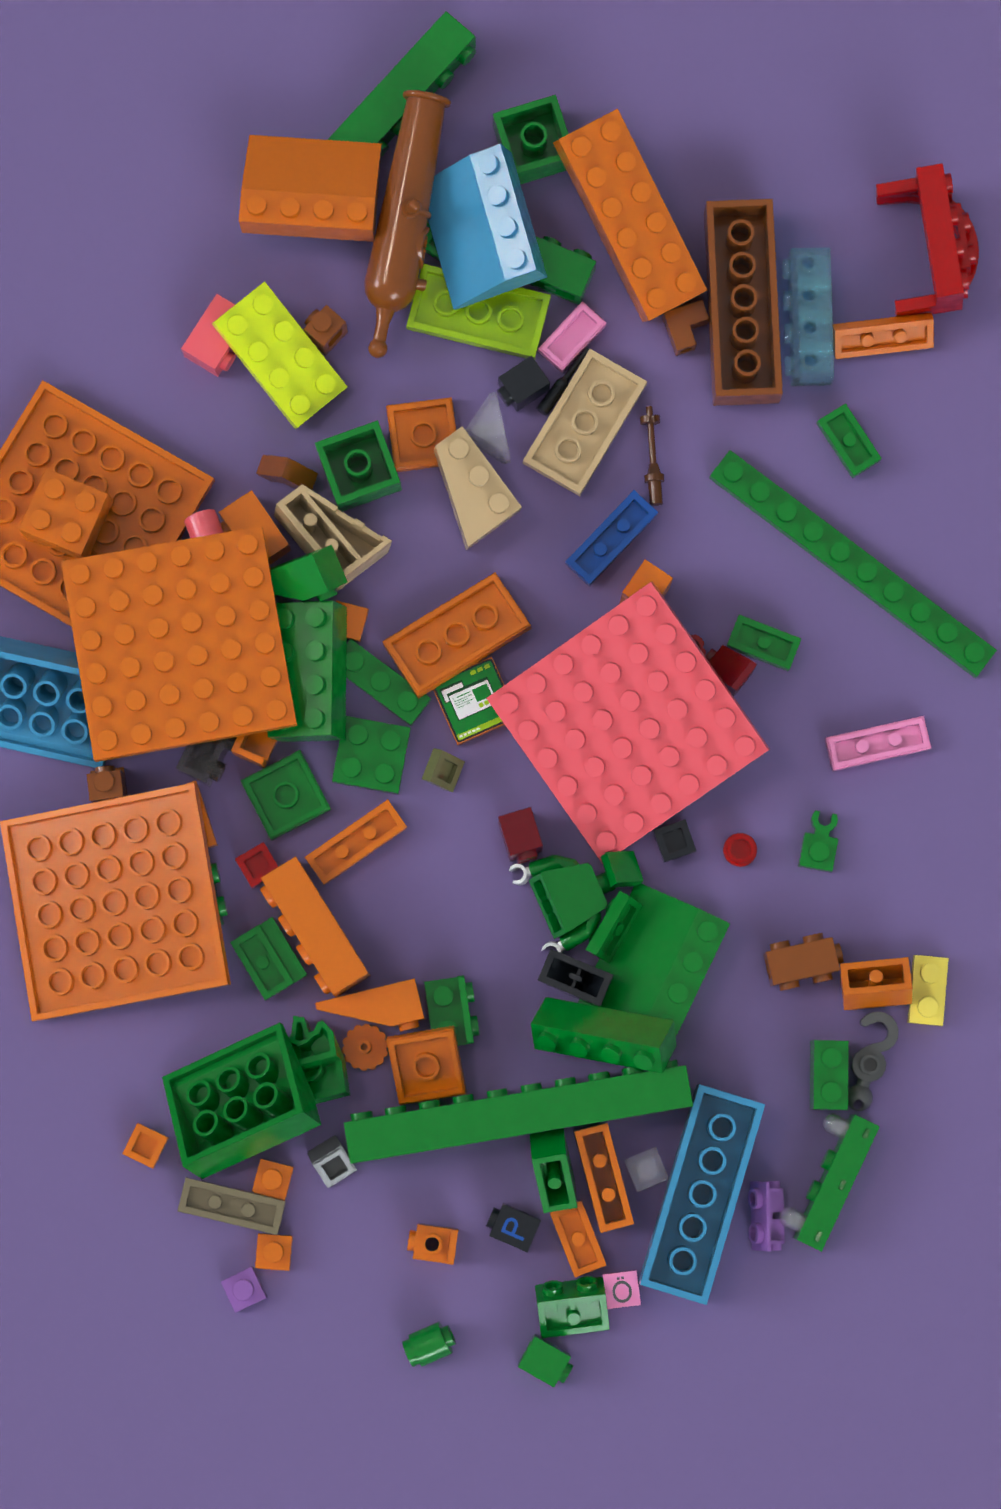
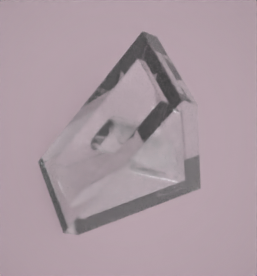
[466,392,510,464]

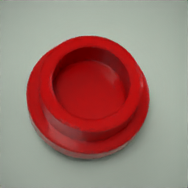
[723,833,757,867]

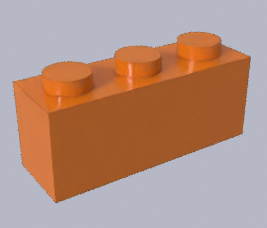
[573,1123,634,1233]

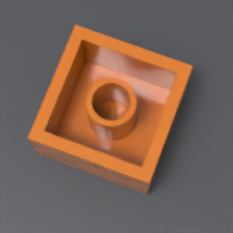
[19,468,113,558]

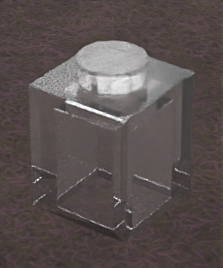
[623,1146,669,1192]

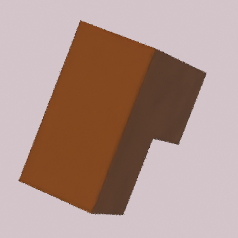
[663,300,709,356]
[256,455,318,490]

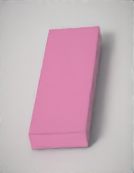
[825,716,931,771]

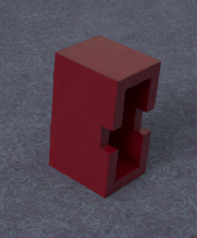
[498,807,543,864]

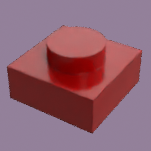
[235,842,279,889]

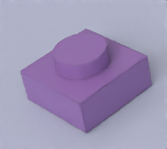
[221,1266,267,1313]

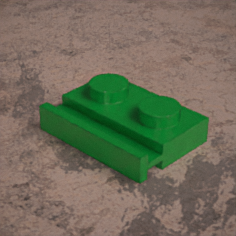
[230,917,308,1001]

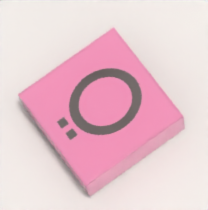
[602,1270,641,1309]

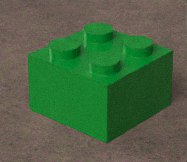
[493,94,568,184]
[315,420,402,512]

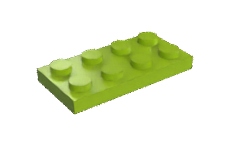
[406,264,551,360]

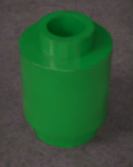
[402,1321,456,1367]

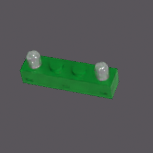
[779,1113,880,1252]

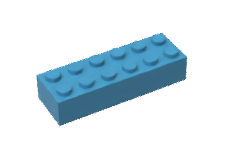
[638,1084,765,1305]

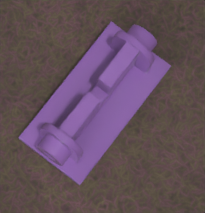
[748,1181,785,1251]

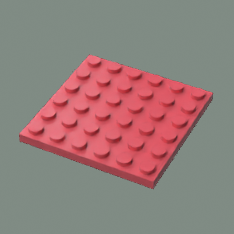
[486,581,770,864]

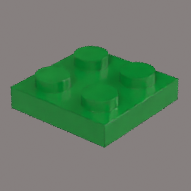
[332,716,411,795]

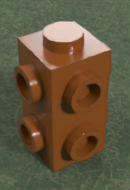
[763,933,844,991]

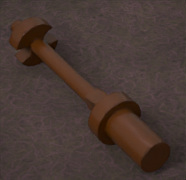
[640,406,665,506]

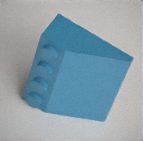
[428,143,547,310]
[0,636,106,768]

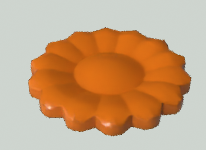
[342,1024,388,1071]

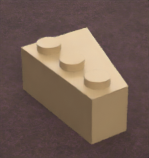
[434,426,522,550]
[274,484,392,592]

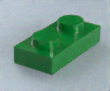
[816,403,882,479]
[726,614,801,671]
[585,891,643,964]

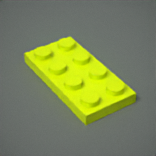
[212,281,347,429]

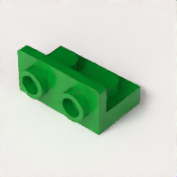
[424,975,480,1046]
[535,1276,610,1338]

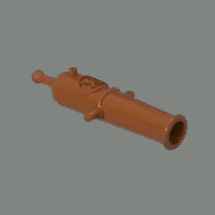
[364,90,451,358]

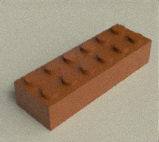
[704,199,783,406]

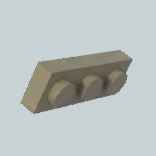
[178,1177,286,1235]

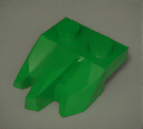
[289,1016,350,1104]

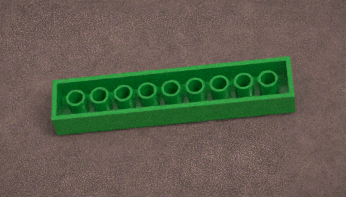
[344,1060,693,1164]

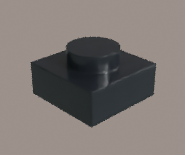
[653,819,696,863]

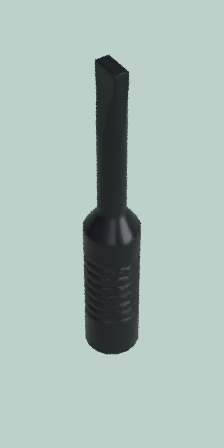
[536,347,589,416]

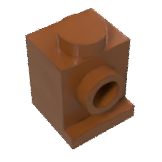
[303,305,348,356]
[86,765,128,803]

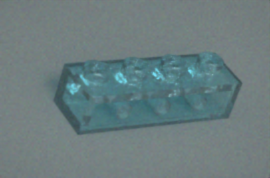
[782,248,834,386]

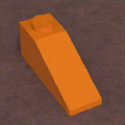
[315,978,425,1032]

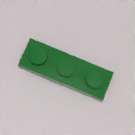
[346,639,431,726]

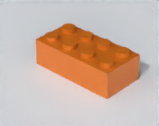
[260,856,371,997]

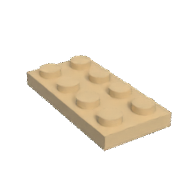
[523,349,647,497]

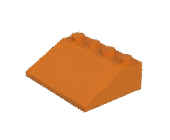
[239,135,382,242]

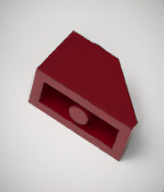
[705,645,757,697]

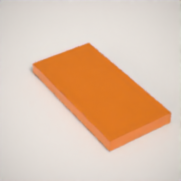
[382,572,532,699]

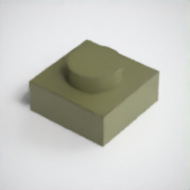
[422,748,465,792]

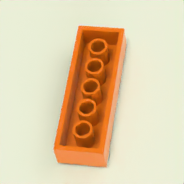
[553,109,707,322]

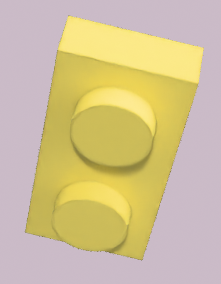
[907,955,949,1026]

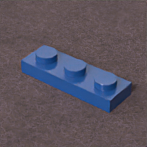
[565,490,658,586]

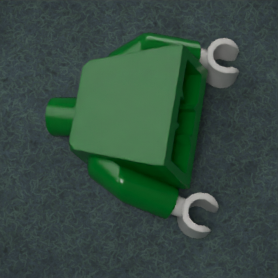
[509,855,615,953]

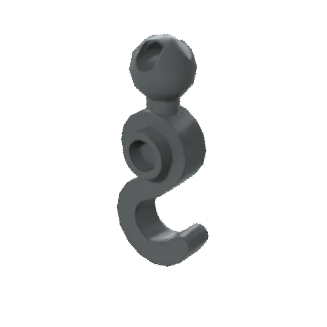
[848,1011,899,1111]

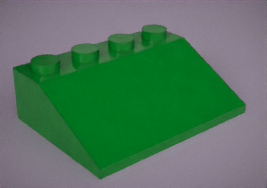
[578,884,730,1036]
[162,1022,321,1179]

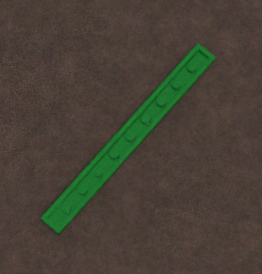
[709,450,997,678]

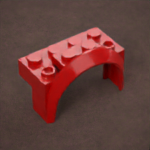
[876,163,979,317]

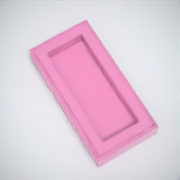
[538,301,607,373]

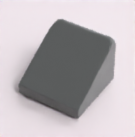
[307,1135,357,1188]

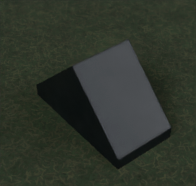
[538,949,614,1007]

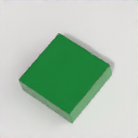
[601,851,644,888]

